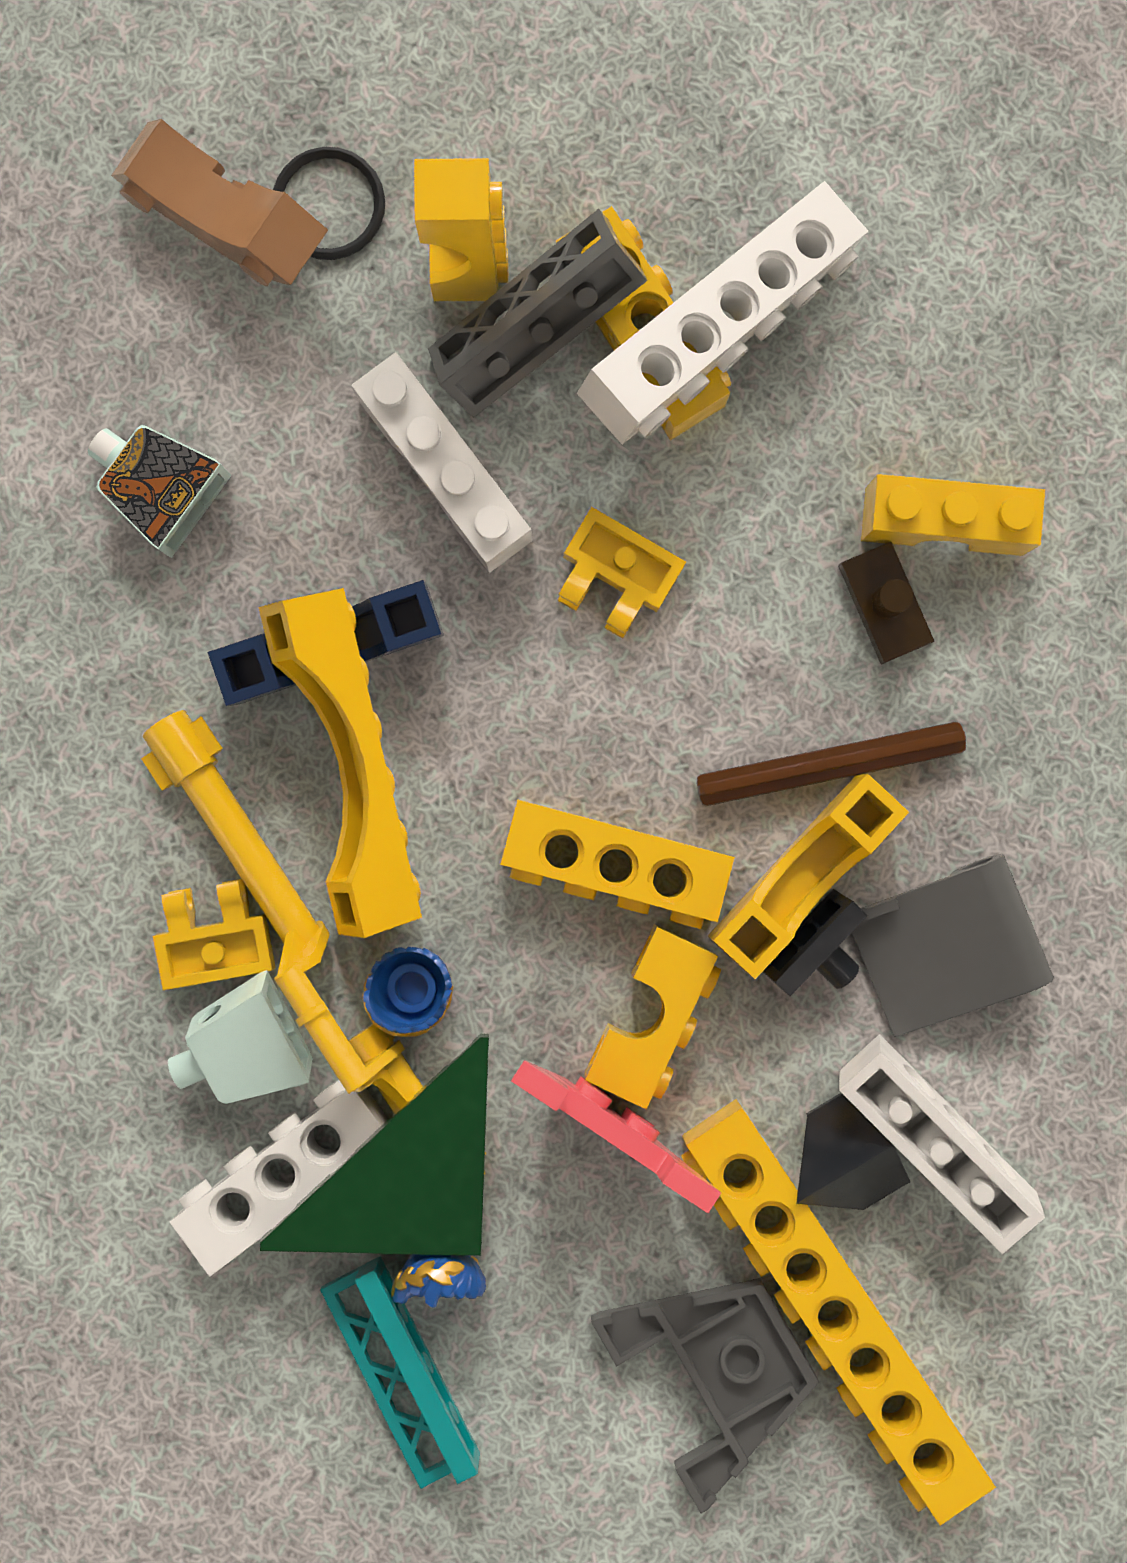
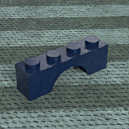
[207,580,444,706]

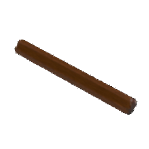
[696,722,966,806]

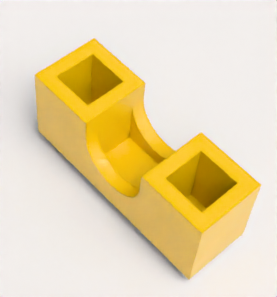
[861,474,1045,556]
[584,924,721,1109]

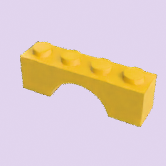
[414,158,509,301]
[708,773,909,979]

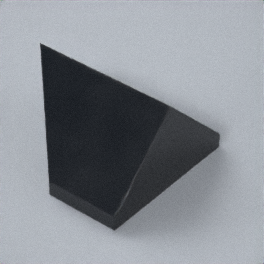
[796,1093,911,1210]

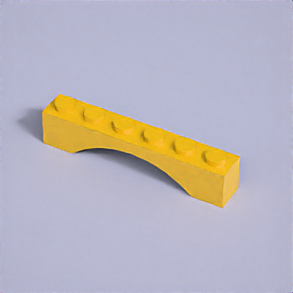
[258,588,422,938]

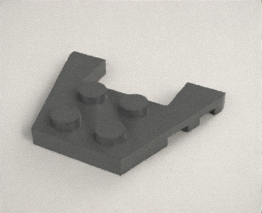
[591,1278,819,1514]

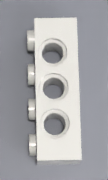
[839,1034,1045,1254]
[170,1080,388,1277]

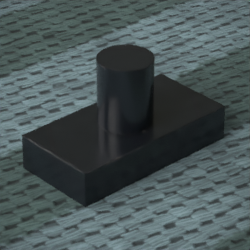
[763,889,868,996]

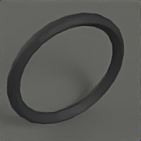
[273,147,385,260]

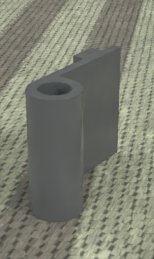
[852,854,1054,1037]

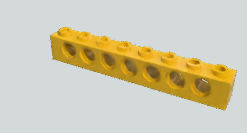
[681,1099,996,1526]

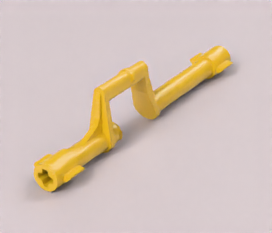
[141,710,486,1175]

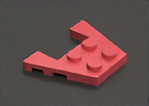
[511,1060,721,1213]

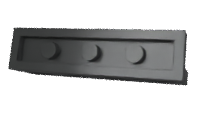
[428,209,648,418]

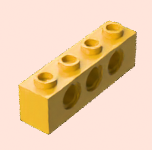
[556,206,731,441]
[500,800,735,929]

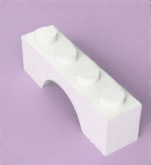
[351,352,532,573]

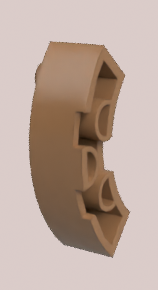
[111,119,328,286]

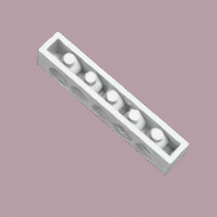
[577,181,868,445]

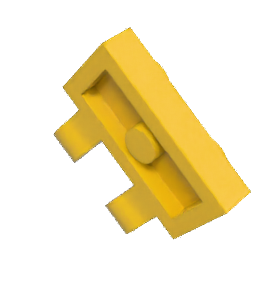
[558,506,686,639]
[152,879,276,990]

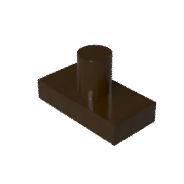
[838,541,935,665]

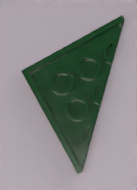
[260,1033,489,1256]

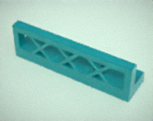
[320,1256,480,1489]

